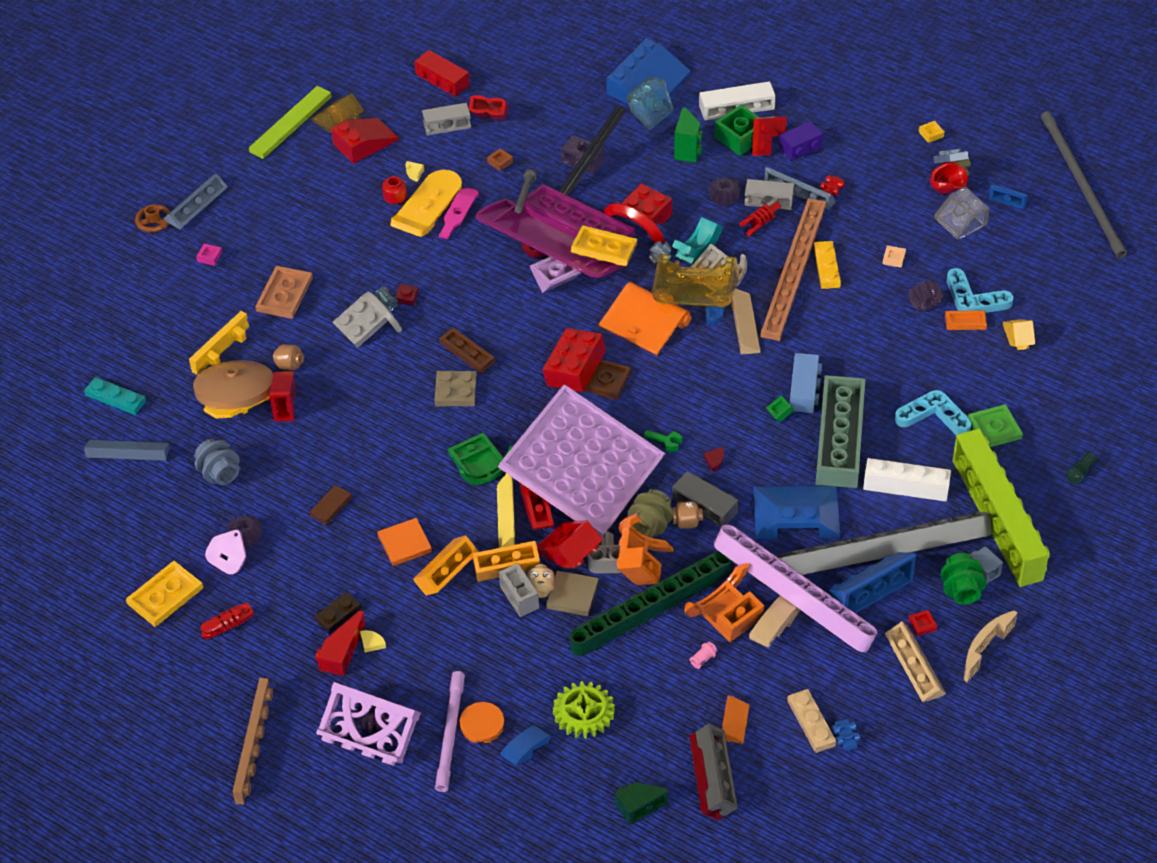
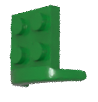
[448,432,513,485]

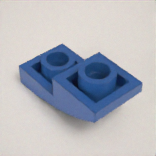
[501,725,550,766]

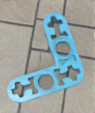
[947,268,1013,313]
[895,390,971,435]

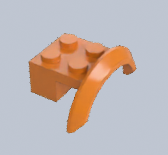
[617,513,673,586]
[685,563,764,642]

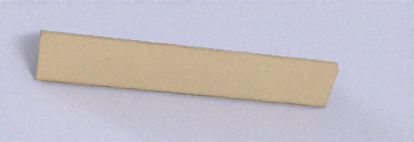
[730,288,760,354]
[884,621,946,702]

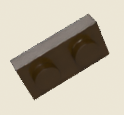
[314,591,362,634]

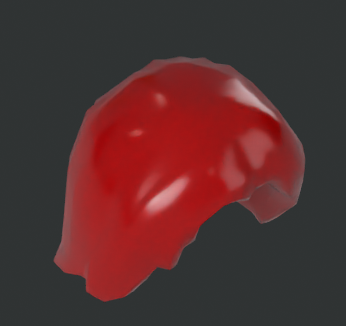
[930,162,968,195]

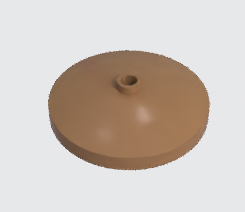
[193,360,273,409]

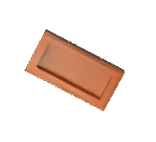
[945,311,987,330]

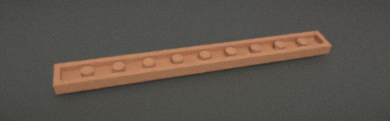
[761,198,826,341]

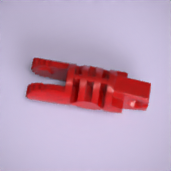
[739,201,781,237]
[200,602,254,639]

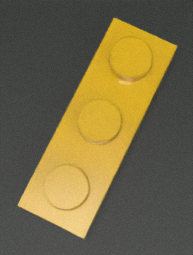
[813,241,841,289]

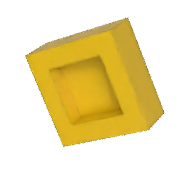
[919,121,945,143]

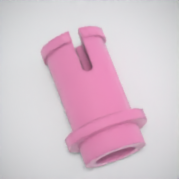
[689,642,717,669]

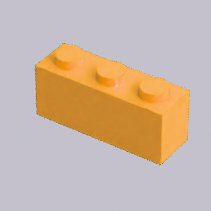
[413,535,479,595]
[472,541,540,582]

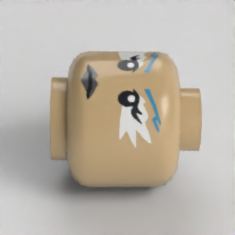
[527,564,554,598]

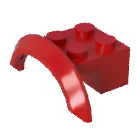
[603,183,672,244]

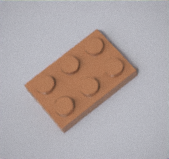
[255,266,313,319]

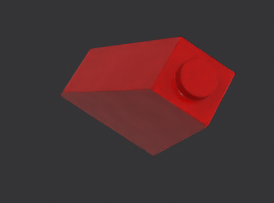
[270,371,296,422]

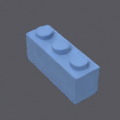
[790,353,822,413]

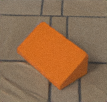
[722,695,750,744]

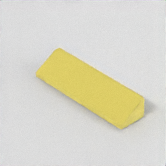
[497,473,515,548]

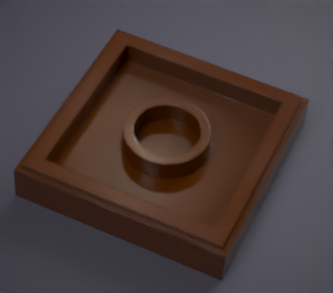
[584,359,632,400]

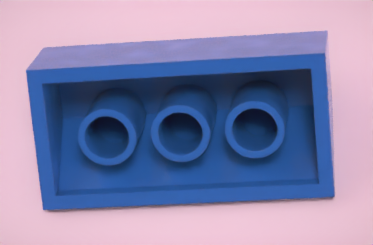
[829,552,916,613]

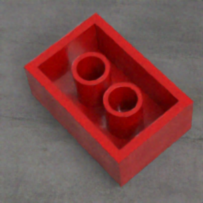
[542,328,606,392]

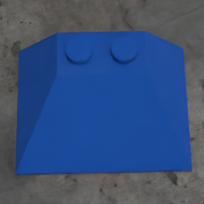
[753,486,840,539]

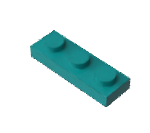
[84,377,146,415]

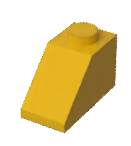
[1003,319,1035,350]

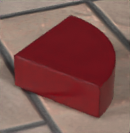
[704,447,724,472]

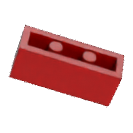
[415,50,470,97]

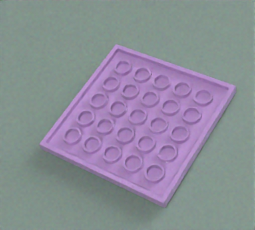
[498,384,665,537]

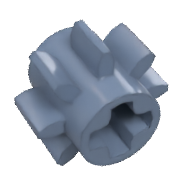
[649,241,672,265]

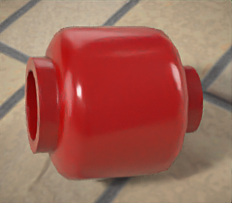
[382,176,407,204]

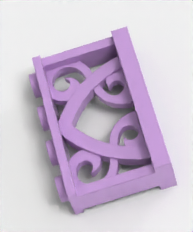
[316,682,421,766]

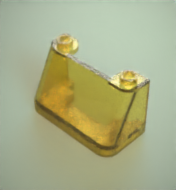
[652,254,739,307]

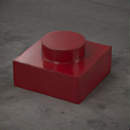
[395,284,419,306]

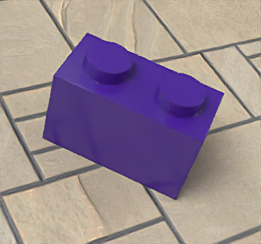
[779,121,823,161]

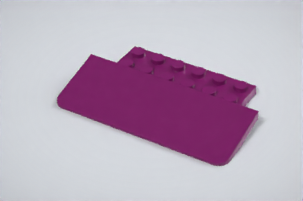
[476,184,635,278]

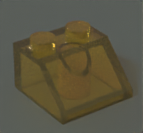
[311,93,364,133]

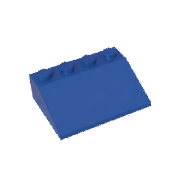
[606,38,691,114]

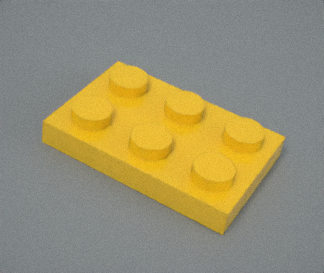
[571,225,637,266]
[126,561,203,627]

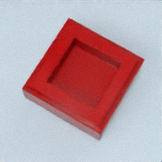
[908,610,938,637]

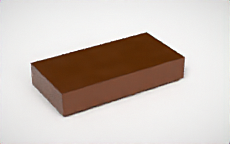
[310,485,352,525]

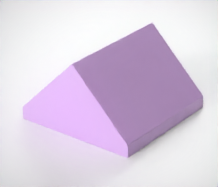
[530,257,582,293]

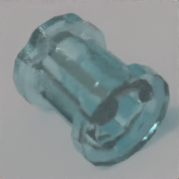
[374,287,398,312]

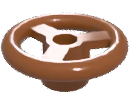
[135,204,171,233]

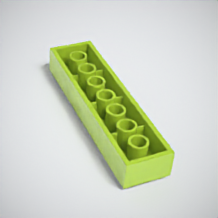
[952,429,1050,587]

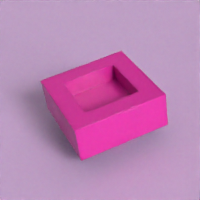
[196,244,222,266]

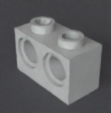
[499,563,539,617]

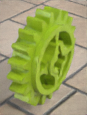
[553,681,615,739]

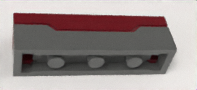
[689,723,738,820]

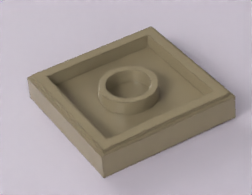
[546,571,599,616]

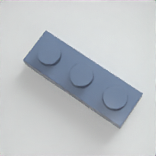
[933,148,969,163]

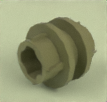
[628,489,673,538]

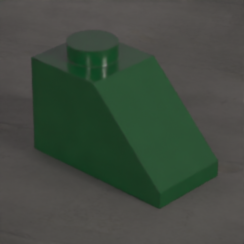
[615,782,668,825]

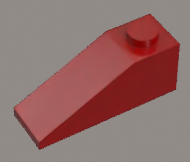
[519,482,554,530]
[315,611,366,676]

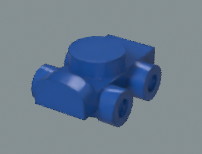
[832,719,860,751]

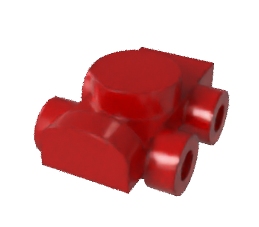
[820,175,845,196]

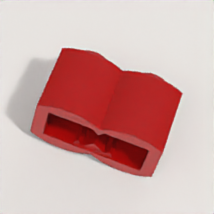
[469,95,509,121]

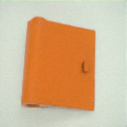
[599,282,691,356]

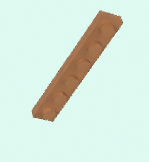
[232,678,273,805]

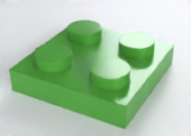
[968,404,1023,447]

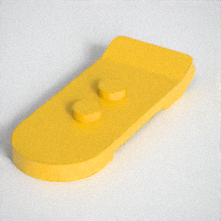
[390,170,462,237]

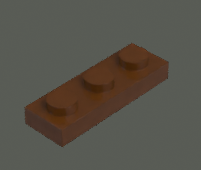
[439,328,495,373]

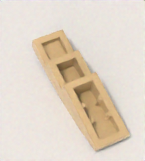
[749,595,800,648]

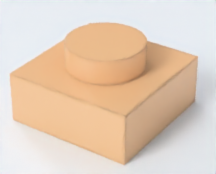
[883,245,906,268]

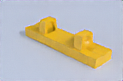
[189,311,249,375]

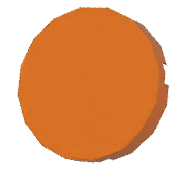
[460,702,504,743]

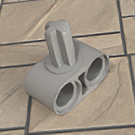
[587,531,622,573]

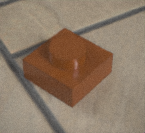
[487,148,513,171]

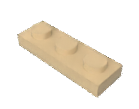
[787,689,836,753]

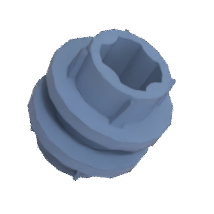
[194,439,241,485]

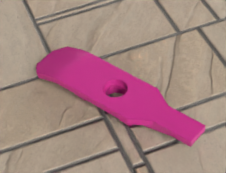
[439,188,479,239]

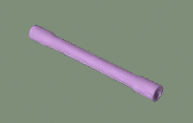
[435,671,465,792]

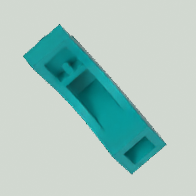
[672,217,724,264]

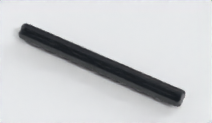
[559,105,625,196]

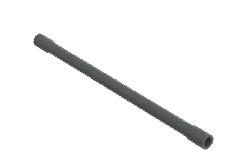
[1041,111,1127,259]

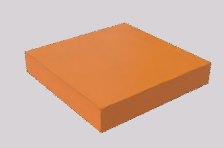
[377,518,432,566]

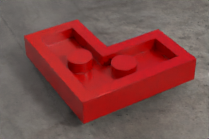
[752,116,787,156]

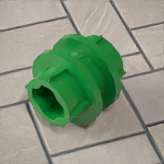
[940,553,987,605]

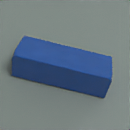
[989,184,1029,210]

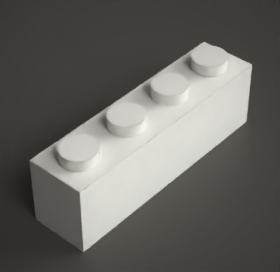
[699,81,775,120]
[863,458,951,501]

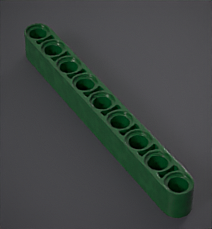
[570,551,733,656]

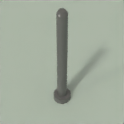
[515,169,537,213]

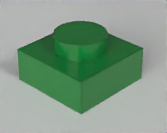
[766,395,795,423]

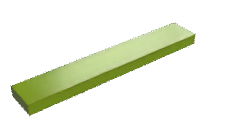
[249,86,332,159]

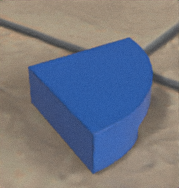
[705,305,725,325]

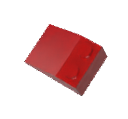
[331,118,399,164]
[537,520,603,568]

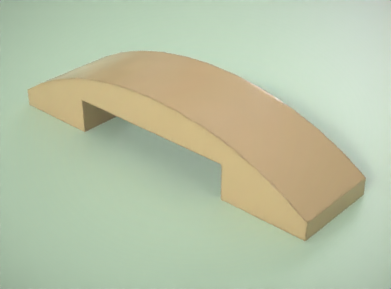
[964,611,1018,683]

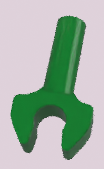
[644,430,683,452]

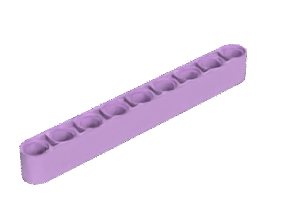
[714,525,877,652]

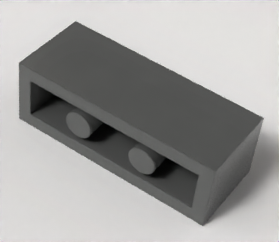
[672,471,738,527]

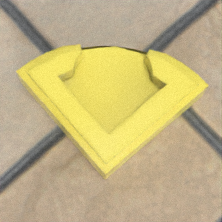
[406,161,424,182]
[360,630,386,653]

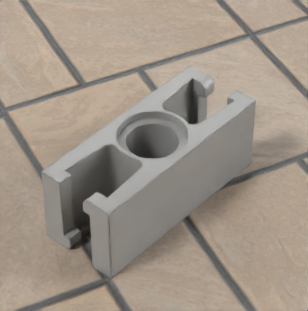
[422,103,471,136]
[745,179,794,210]

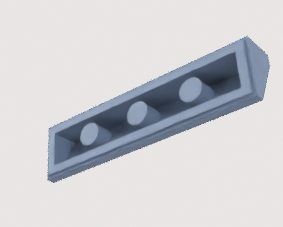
[765,167,835,210]
[163,173,228,230]
[84,440,170,461]

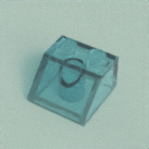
[626,77,674,130]

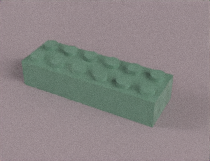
[816,375,865,488]

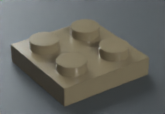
[434,371,477,406]

